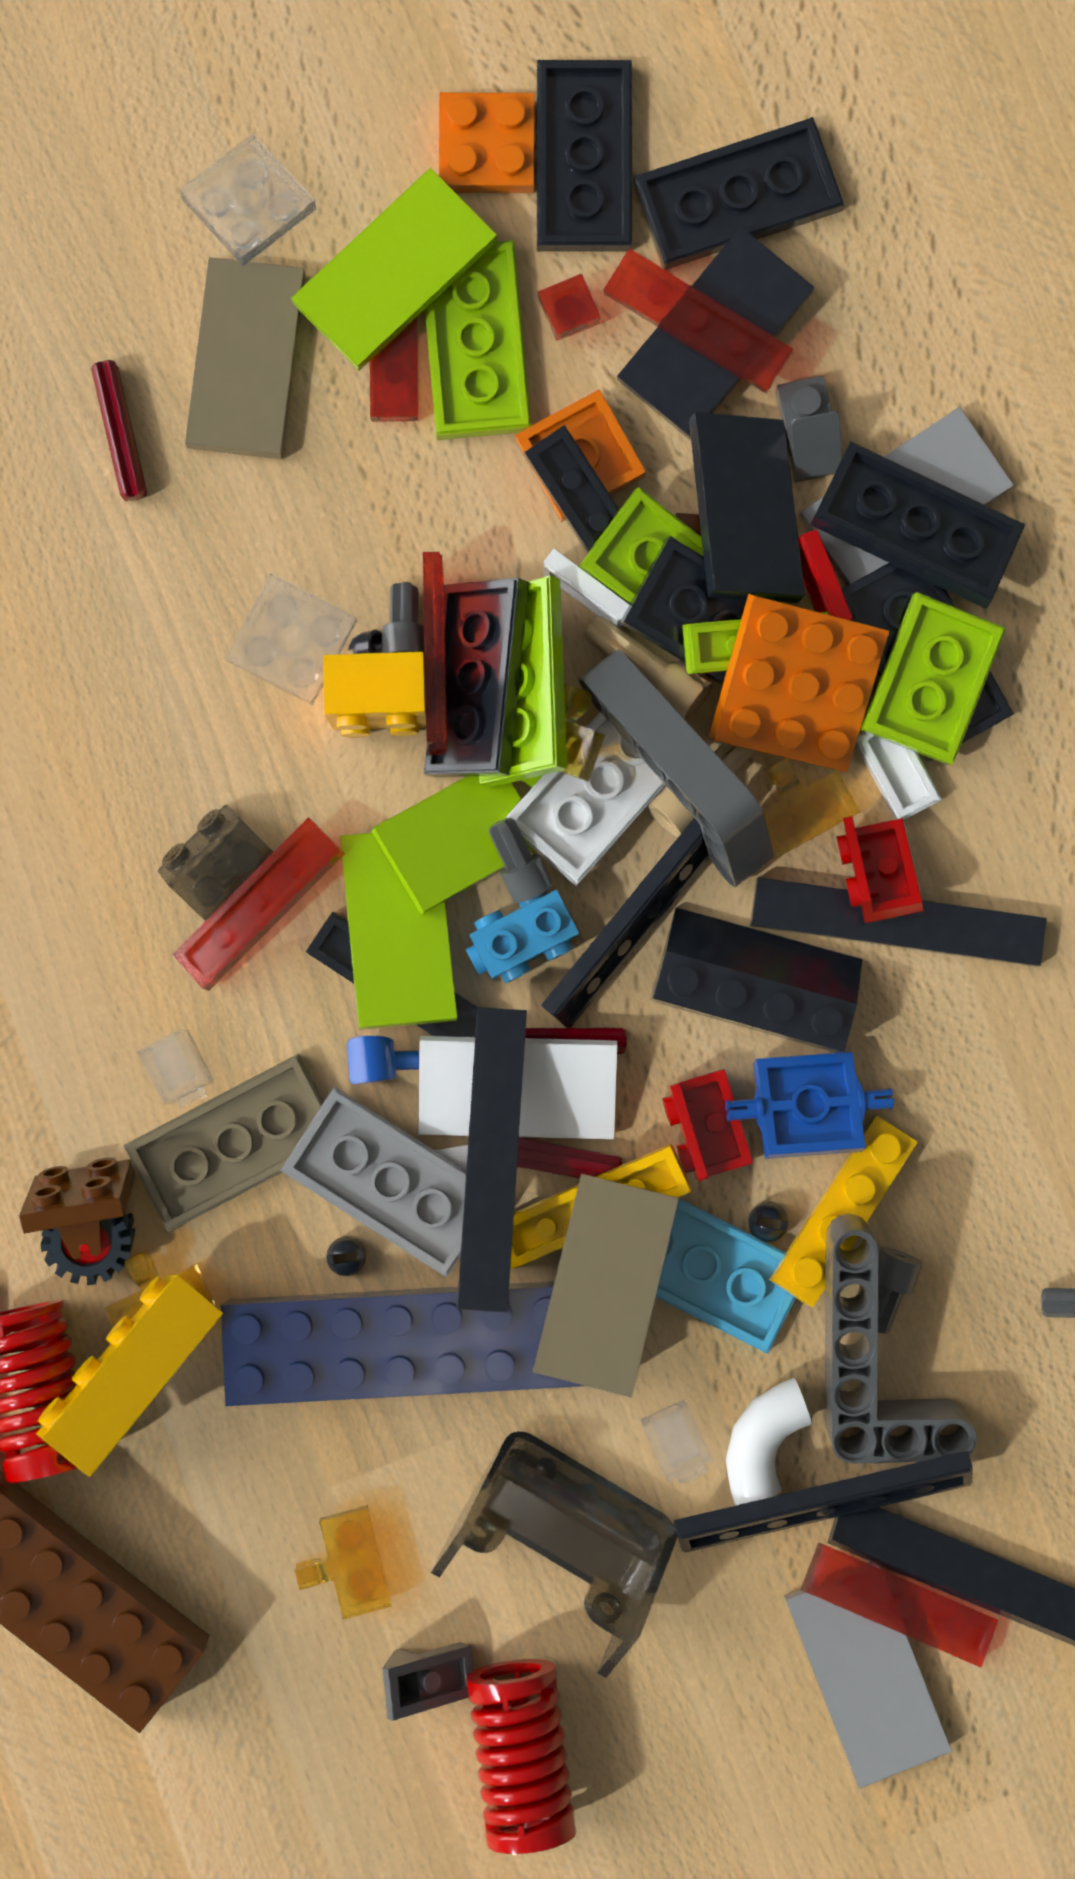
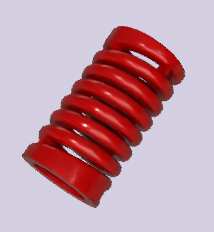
[0,1299,77,1482]
[466,1659,577,1854]

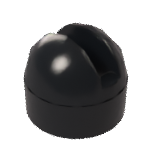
[348,629,382,654]
[748,1201,789,1242]
[326,1236,367,1276]

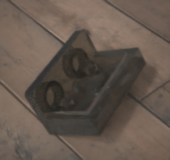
[158,804,276,922]

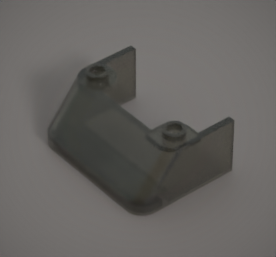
[431,1431,677,1678]

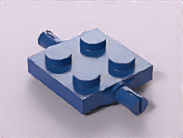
[725,1052,894,1159]

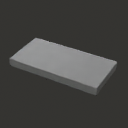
[799,407,1014,586]
[280,1087,466,1277]
[784,1561,952,1789]

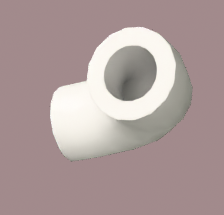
[726,1378,812,1505]

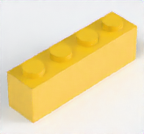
[36,1274,223,1477]

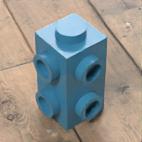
[466,890,579,984]

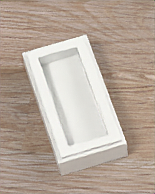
[543,548,629,629]
[855,732,942,820]

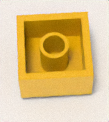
[323,652,429,738]

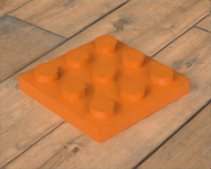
[708,594,889,772]

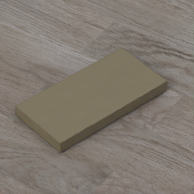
[185,257,305,459]
[123,1054,324,1232]
[533,1174,679,1398]

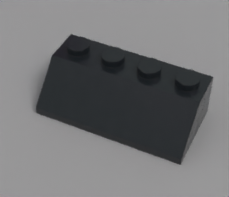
[650,907,863,1053]

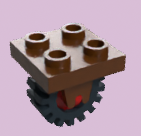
[19,1157,136,1285]

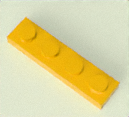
[769,1115,918,1307]
[511,1143,692,1269]

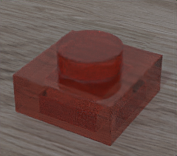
[538,273,601,341]

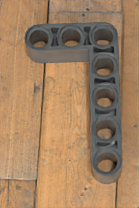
[578,649,774,888]
[825,1213,977,1464]

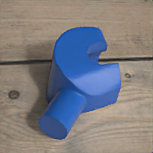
[347,1035,419,1084]

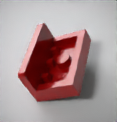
[836,816,923,923]
[662,1069,753,1181]

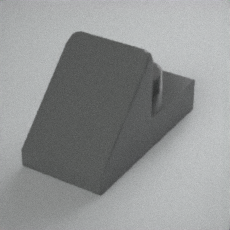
[775,376,842,482]
[383,1642,473,1721]

